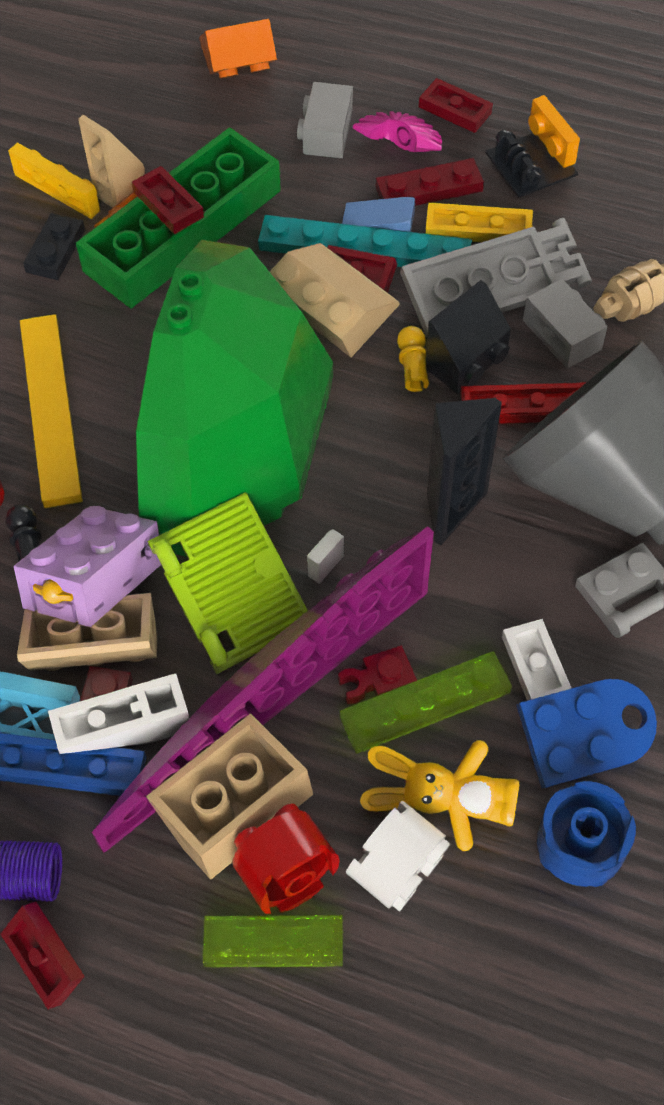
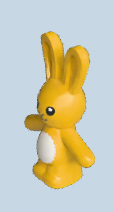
[360,740,519,851]

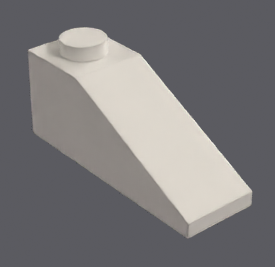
[48,673,189,754]

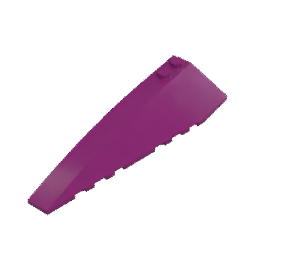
[92,526,434,853]

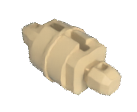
[593,259,664,322]

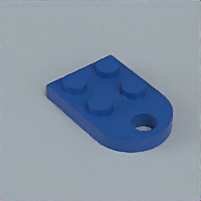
[516,679,657,788]

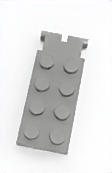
[400,218,592,336]

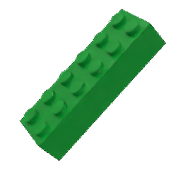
[76,127,281,309]

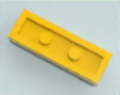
[8,142,100,219]
[425,203,533,242]

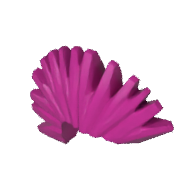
[352,111,442,152]

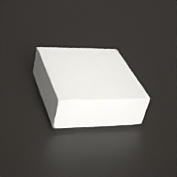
[307,529,344,584]

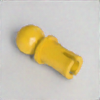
[397,325,429,392]

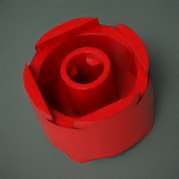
[233,803,340,914]

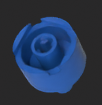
[537,781,636,887]

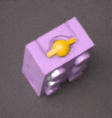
[14,506,161,627]

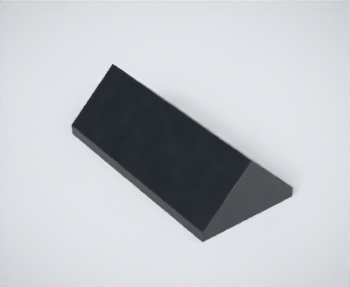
[427,398,502,546]

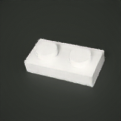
[502,619,571,701]

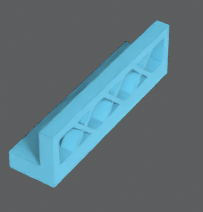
[0,671,80,740]

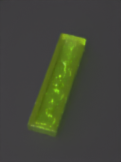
[339,651,512,754]

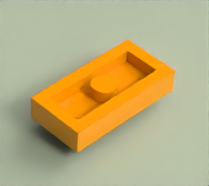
[528,95,580,168]

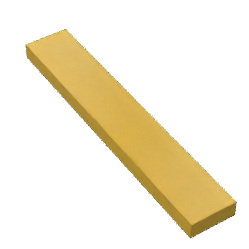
[20,314,83,508]

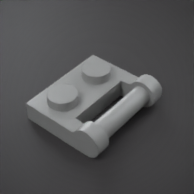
[575,543,664,638]

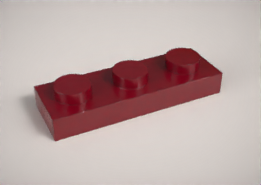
[376,158,484,206]

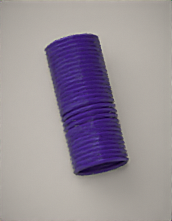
[0,840,62,902]

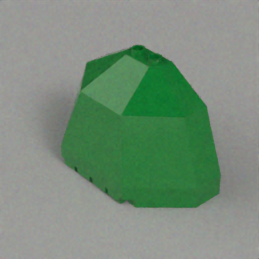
[136,240,333,557]

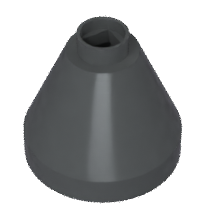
[503,340,664,545]

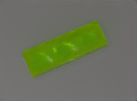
[202,915,343,967]

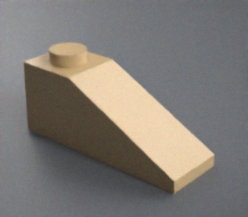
[78,115,145,208]

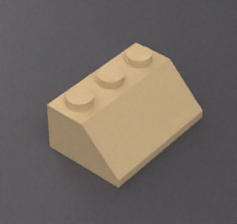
[270,243,400,358]
[17,593,157,671]
[146,713,313,880]

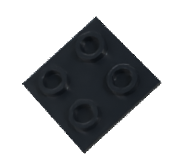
[485,130,578,198]

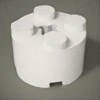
[346,801,450,912]

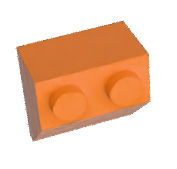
[199,19,277,79]

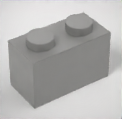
[297,82,353,159]
[523,279,608,369]

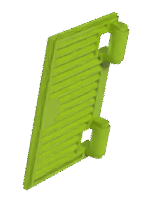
[147,492,308,674]

